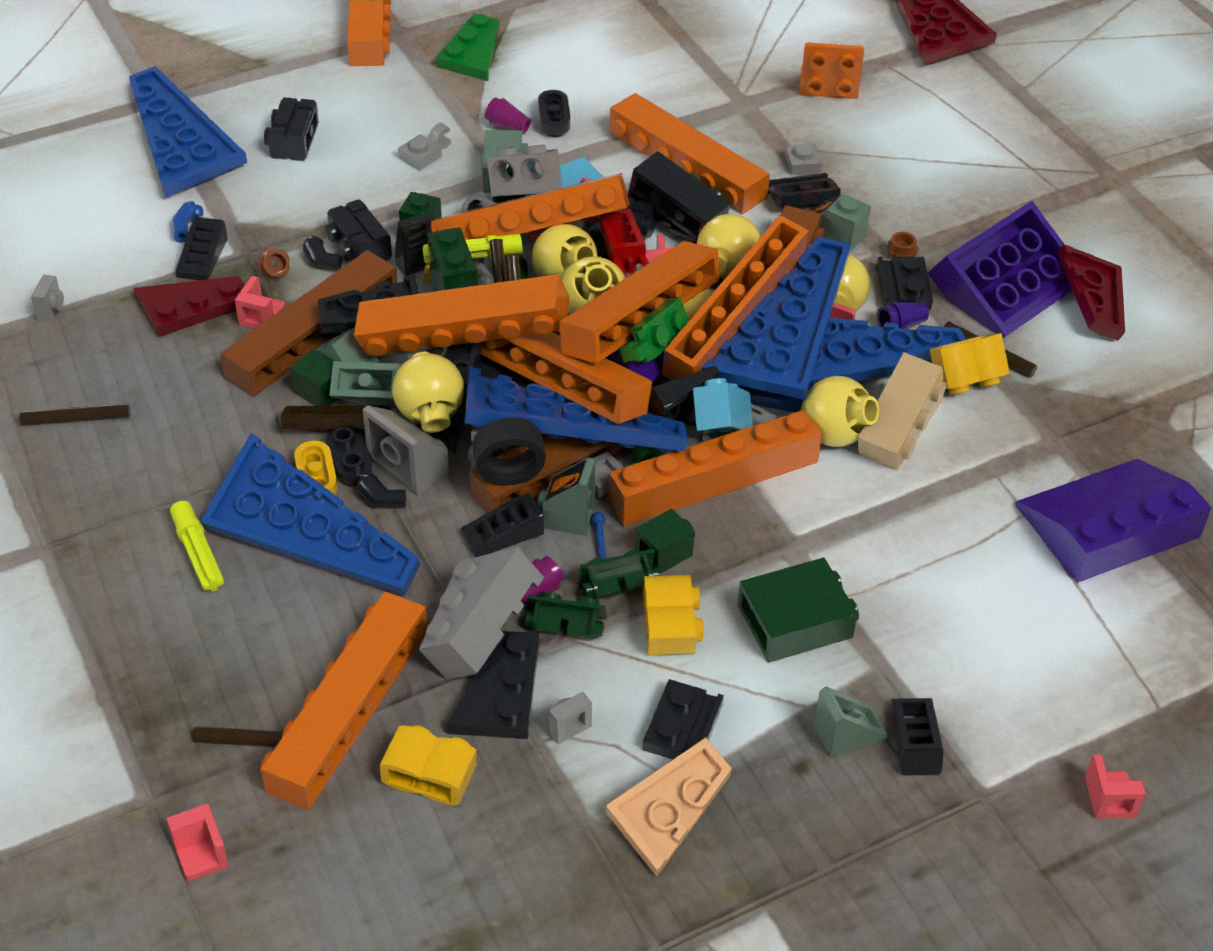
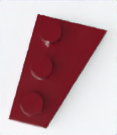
[1057,244,1125,341]
[133,276,245,337]

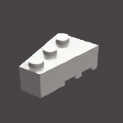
[419,547,544,680]

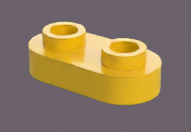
[294,440,338,495]

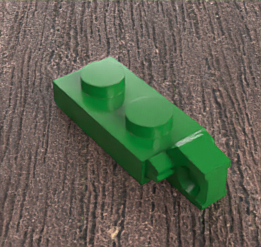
[619,297,689,363]

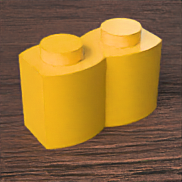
[929,333,1010,395]
[643,575,703,655]
[380,725,477,806]

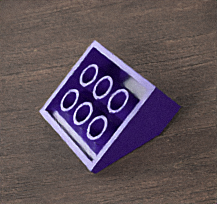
[927,201,1073,338]
[1016,459,1212,583]

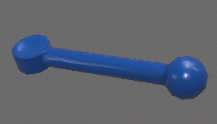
[591,512,607,559]

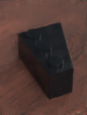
[628,151,731,243]

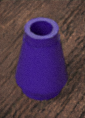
[877,301,929,329]

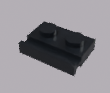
[768,173,841,209]
[876,256,933,310]
[642,679,724,760]

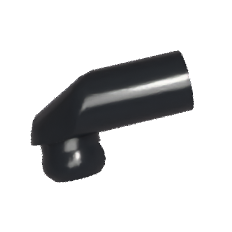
[303,236,343,271]
[357,473,407,508]

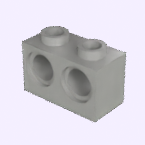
[487,144,562,196]

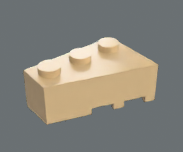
[858,353,946,470]

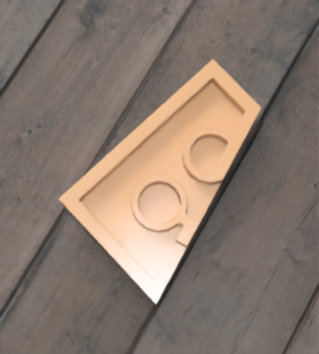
[605,738,732,877]

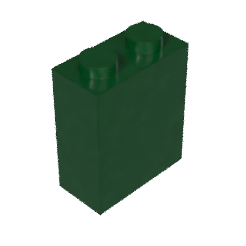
[427,227,478,292]
[737,557,859,663]

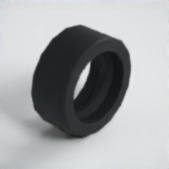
[472,417,546,486]

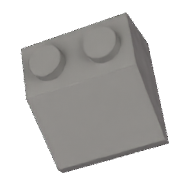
[363,405,449,496]

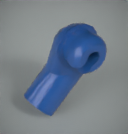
[171,201,203,243]

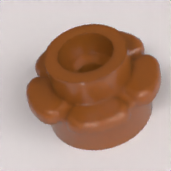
[887,232,919,257]
[258,247,290,280]

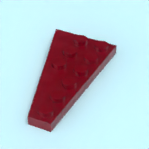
[894,0,997,65]

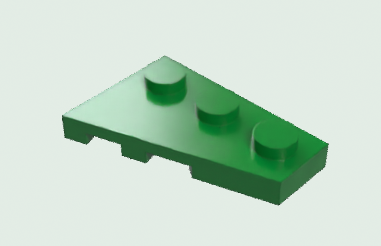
[436,13,500,81]

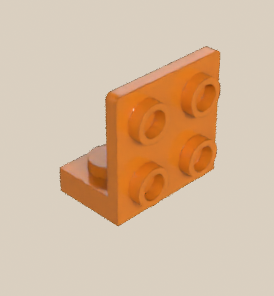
[799,42,864,99]

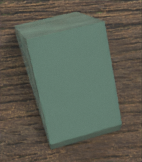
[814,686,889,757]

